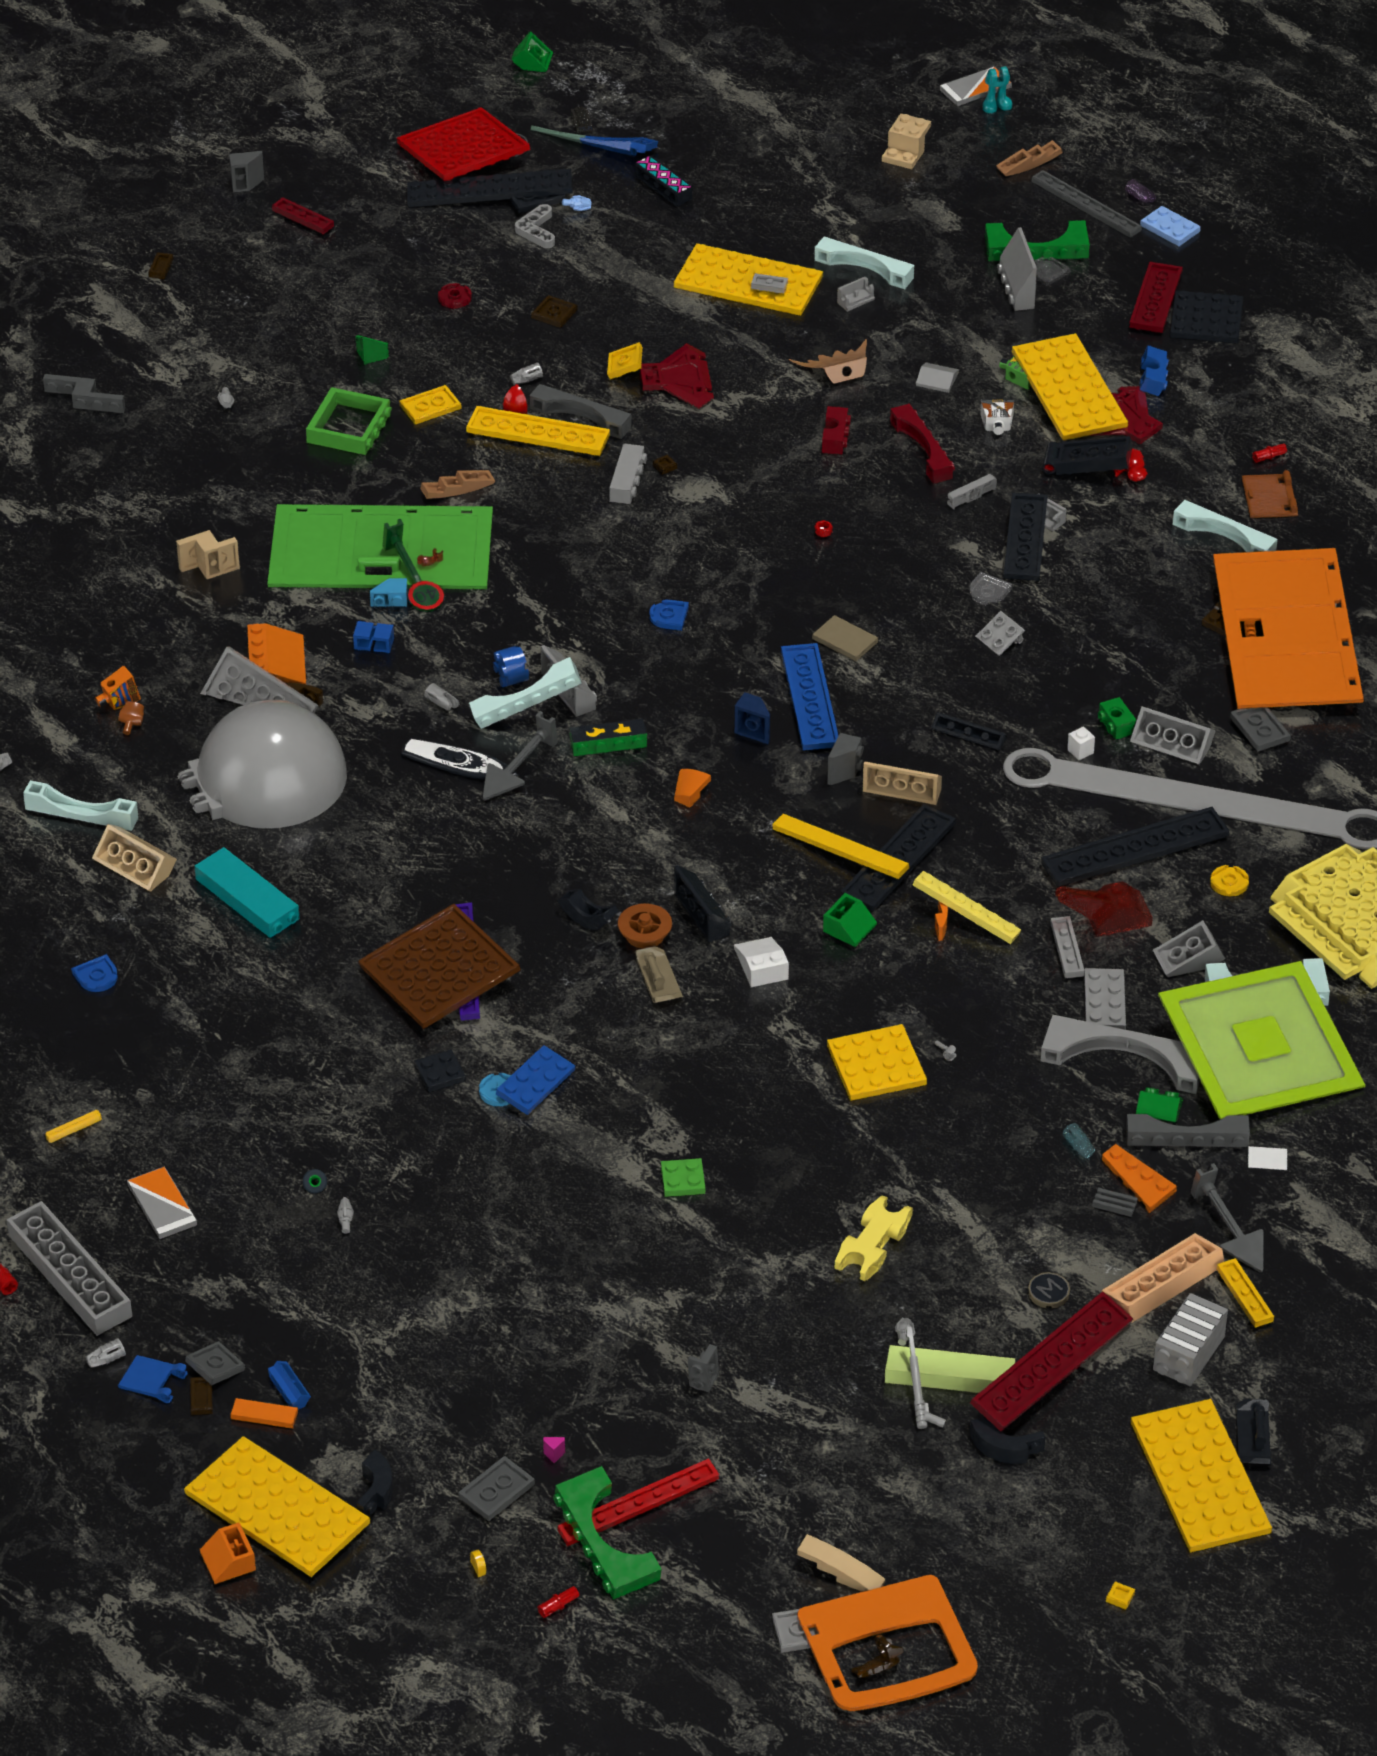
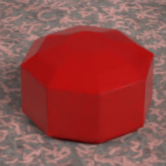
[815,520,832,537]

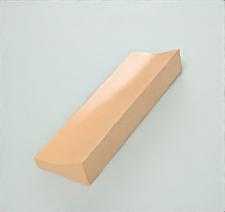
[1102,1233,1224,1323]

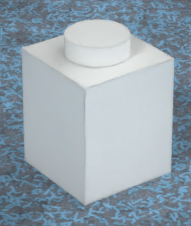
[1068,726,1095,760]

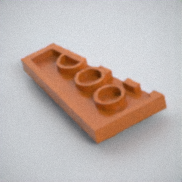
[1102,1144,1177,1213]

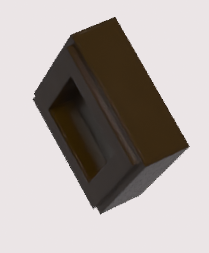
[653,455,677,475]

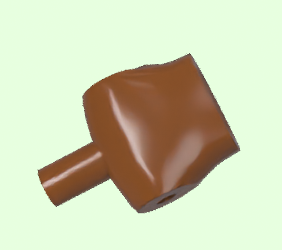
[118,701,144,735]

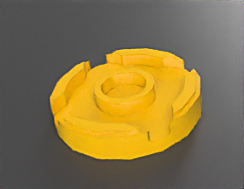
[1210,865,1249,896]

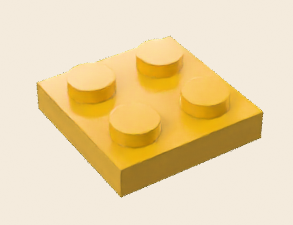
[607,342,643,379]

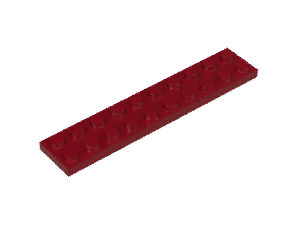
[970,1291,1133,1431]

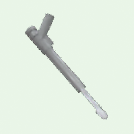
[906,1327,946,1429]

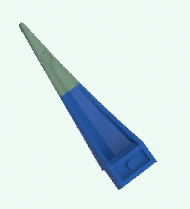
[531,126,658,157]

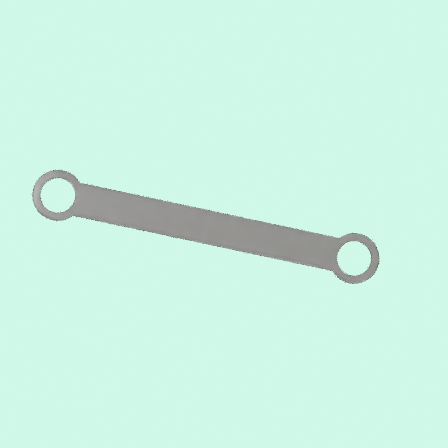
[1003,748,1377,850]

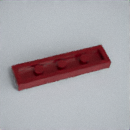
[272,197,334,234]

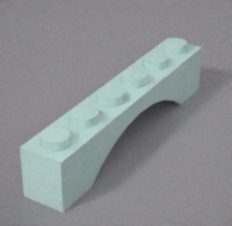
[815,237,914,289]
[1173,500,1277,552]
[469,657,582,729]
[23,780,138,831]

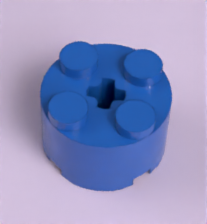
[493,646,529,687]

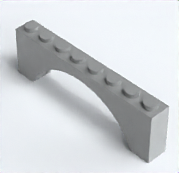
[1041,1015,1200,1094]

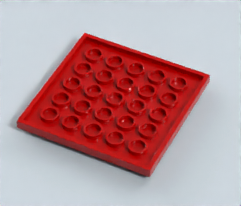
[397,107,530,181]

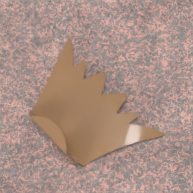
[789,339,867,383]

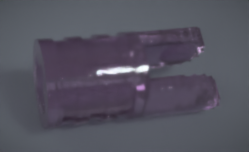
[1125,179,1156,203]

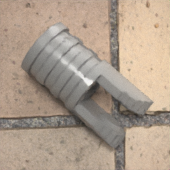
[424,683,460,710]

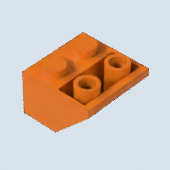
[200,1522,256,1584]

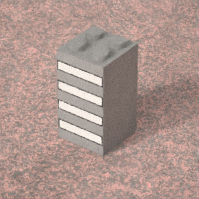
[1153,1293,1228,1386]

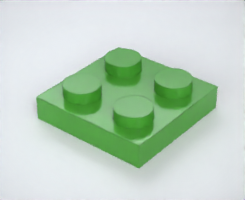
[661,1158,705,1197]

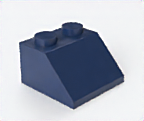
[735,692,770,744]

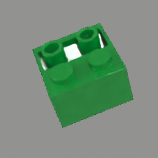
[823,893,877,947]
[1136,1087,1183,1122]

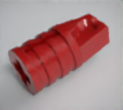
[0,1263,18,1295]

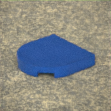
[649,600,689,631]
[71,954,118,992]

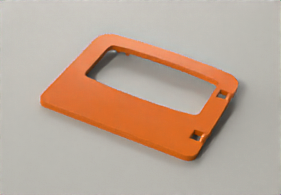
[797,1575,978,1711]

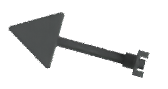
[483,711,558,800]
[1190,1163,1263,1273]

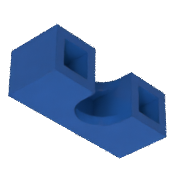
[1140,346,1169,396]

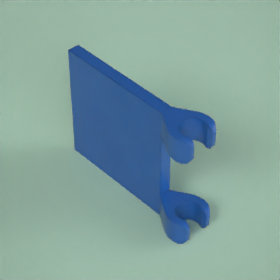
[118,1355,188,1403]

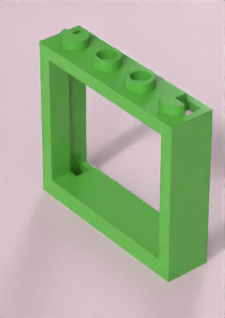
[306,387,392,455]

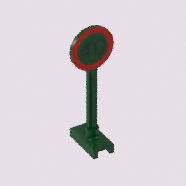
[382,519,444,612]

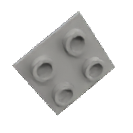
[975,611,1025,656]

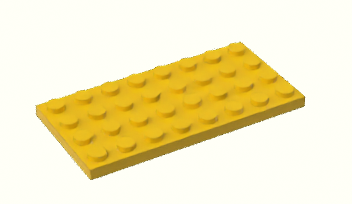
[674,244,823,316]
[1012,333,1128,441]
[1131,1399,1272,1552]
[184,1436,370,1577]

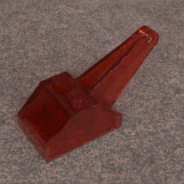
[1055,881,1153,937]

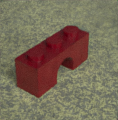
[822,406,851,454]

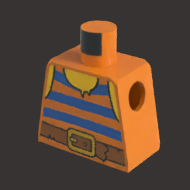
[95,666,141,710]

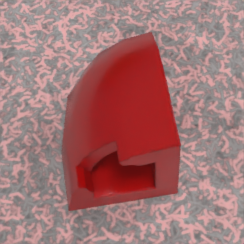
[503,384,527,414]

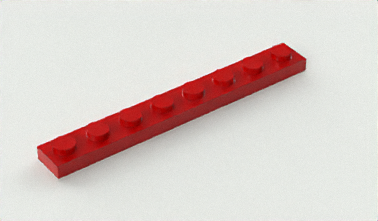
[557,1458,719,1546]

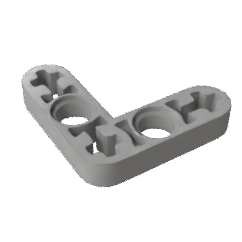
[515,204,555,248]

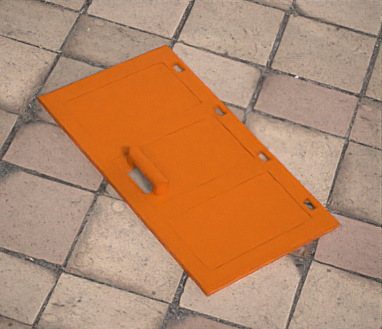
[1213,548,1364,709]

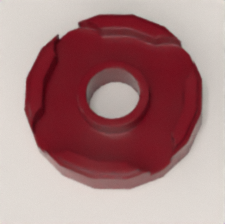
[438,283,472,309]

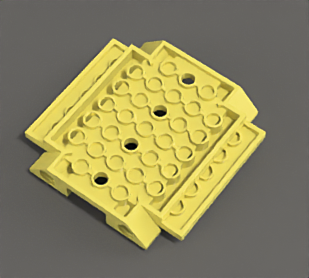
[1269,844,1377,989]

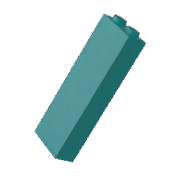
[195,847,300,938]

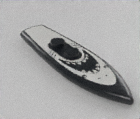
[401,738,520,780]

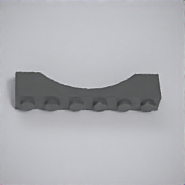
[530,384,631,439]
[1126,1114,1250,1147]

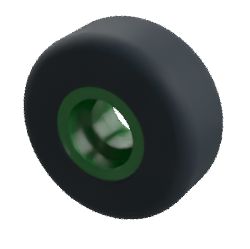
[303,1169,327,1193]

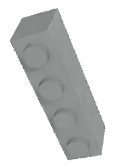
[610,444,647,504]

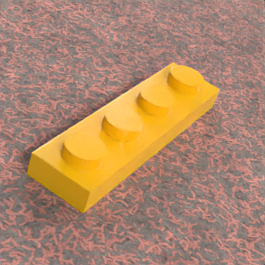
[1217,1258,1274,1328]

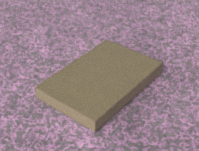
[812,615,878,661]

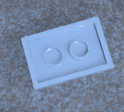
[1140,206,1201,246]

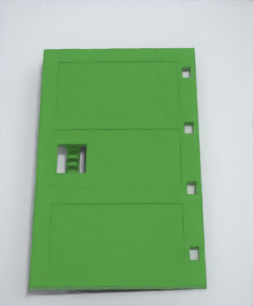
[268,504,493,589]

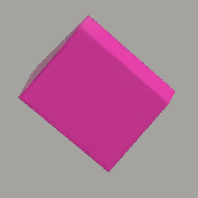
[543,1437,565,1463]

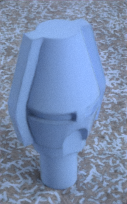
[562,195,591,211]

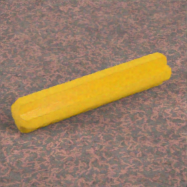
[45,1110,102,1143]

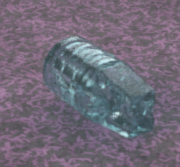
[1063,1123,1095,1159]

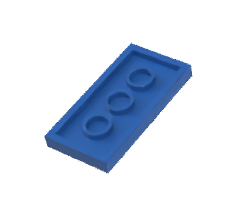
[496,1045,575,1115]

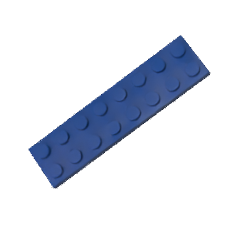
[781,643,838,750]

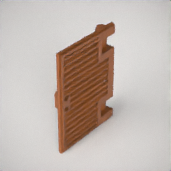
[1242,470,1298,518]

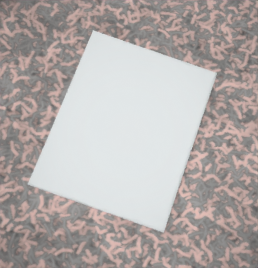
[1248,1146,1287,1170]

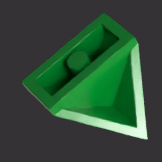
[356,335,389,364]

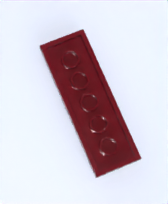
[1129,262,1183,333]

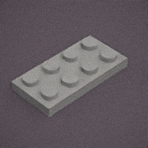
[1084,968,1126,1030]

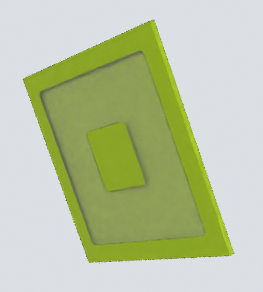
[1158,961,1365,1120]

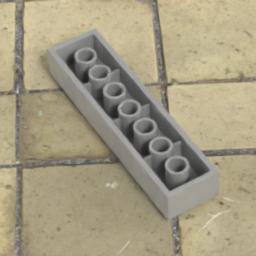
[6,1201,132,1336]

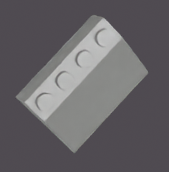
[997,227,1037,311]

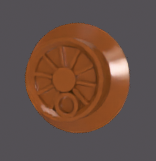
[618,904,672,949]

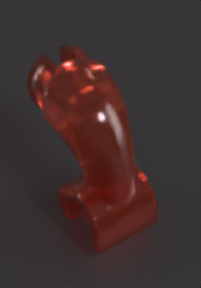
[417,548,443,566]

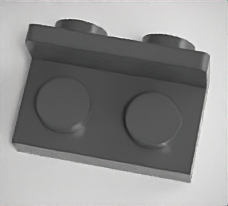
[688,1344,719,1392]

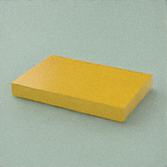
[399,385,462,424]

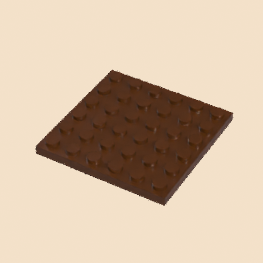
[358,904,520,1029]

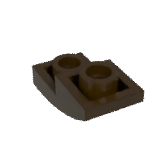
[285,683,323,707]

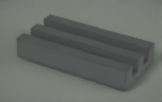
[1092,1188,1138,1217]

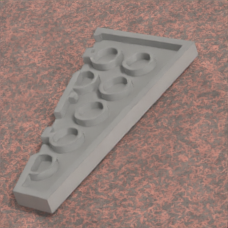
[200,647,319,713]

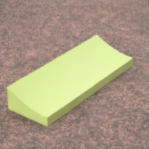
[885,1345,1015,1393]

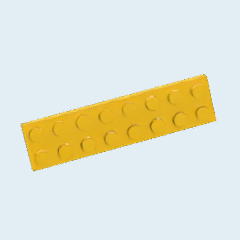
[466,406,610,456]

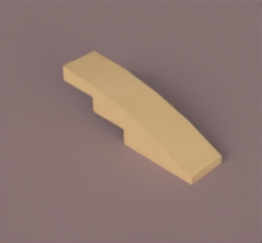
[797,1534,885,1592]

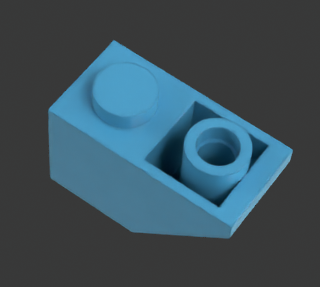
[370,578,408,607]

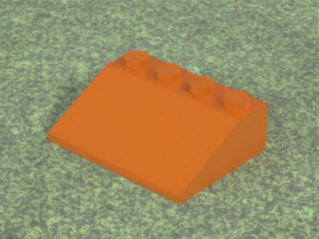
[247,623,306,684]

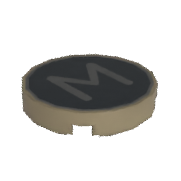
[1028,1272,1070,1308]

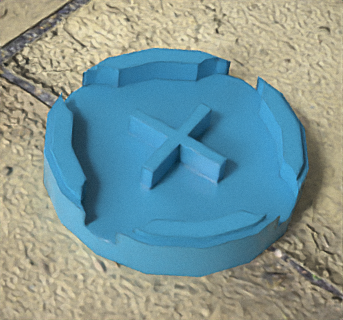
[479,1073,511,1106]

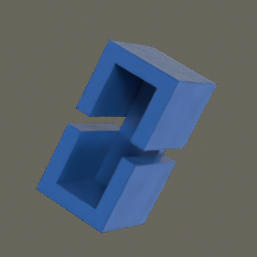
[353,621,394,653]

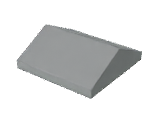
[916,363,959,393]

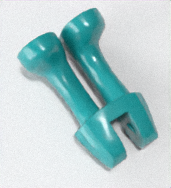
[982,66,1012,113]

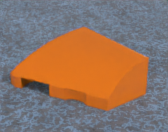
[674,769,711,808]

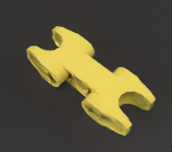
[835,1196,913,1281]

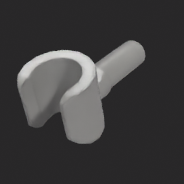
[935,1040,956,1061]

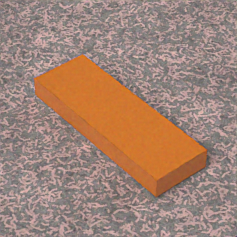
[231,1398,298,1429]

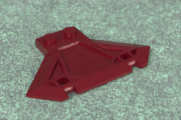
[639,343,714,409]
[1088,386,1163,444]

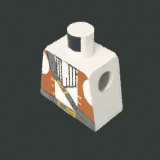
[980,400,1014,435]

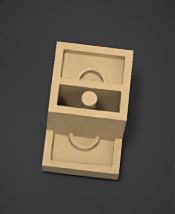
[882,114,931,169]
[176,530,240,579]

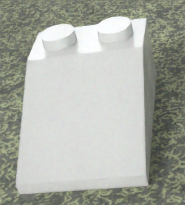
[734,937,789,987]

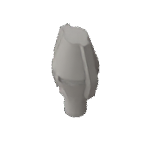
[217,387,234,408]
[337,1197,354,1233]
[895,1318,915,1346]

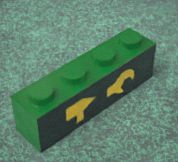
[570,719,647,756]

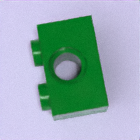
[1098,697,1137,740]

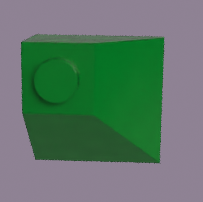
[511,31,553,72]

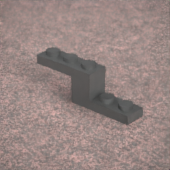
[43,374,125,413]

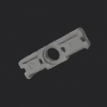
[947,474,997,509]

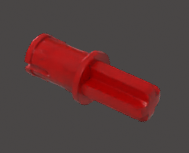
[1252,444,1287,463]
[537,1586,579,1618]

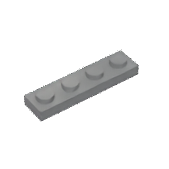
[1051,916,1084,978]

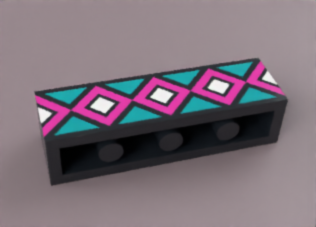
[635,156,693,207]

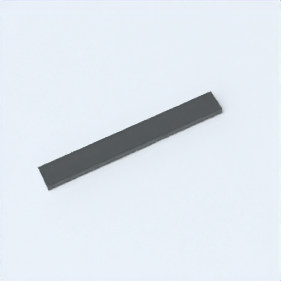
[1032,170,1142,238]

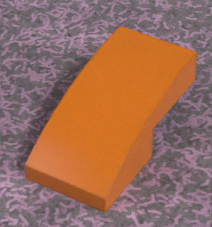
[934,901,948,941]

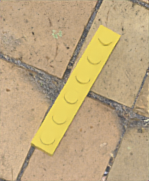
[913,871,1021,944]

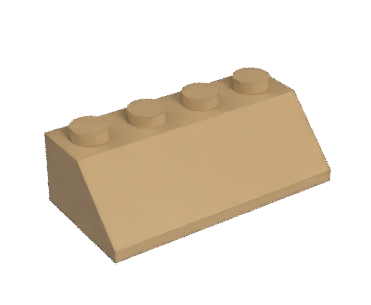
[863,762,942,805]
[92,824,177,891]

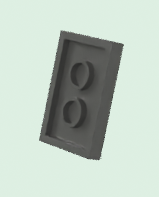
[1230,707,1291,752]
[458,1456,535,1521]

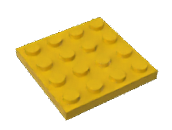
[827,1024,927,1101]

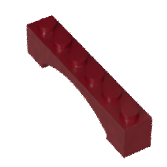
[890,403,955,484]

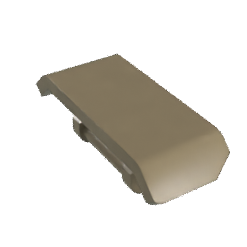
[635,946,683,1003]

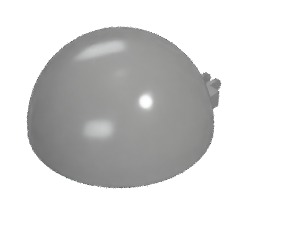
[177,700,347,828]

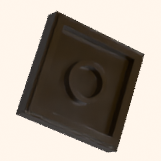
[531,295,578,328]

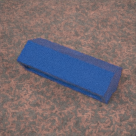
[268,1361,311,1409]

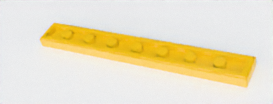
[772,814,909,879]

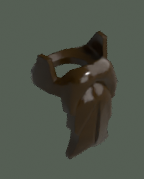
[851,1635,904,1678]

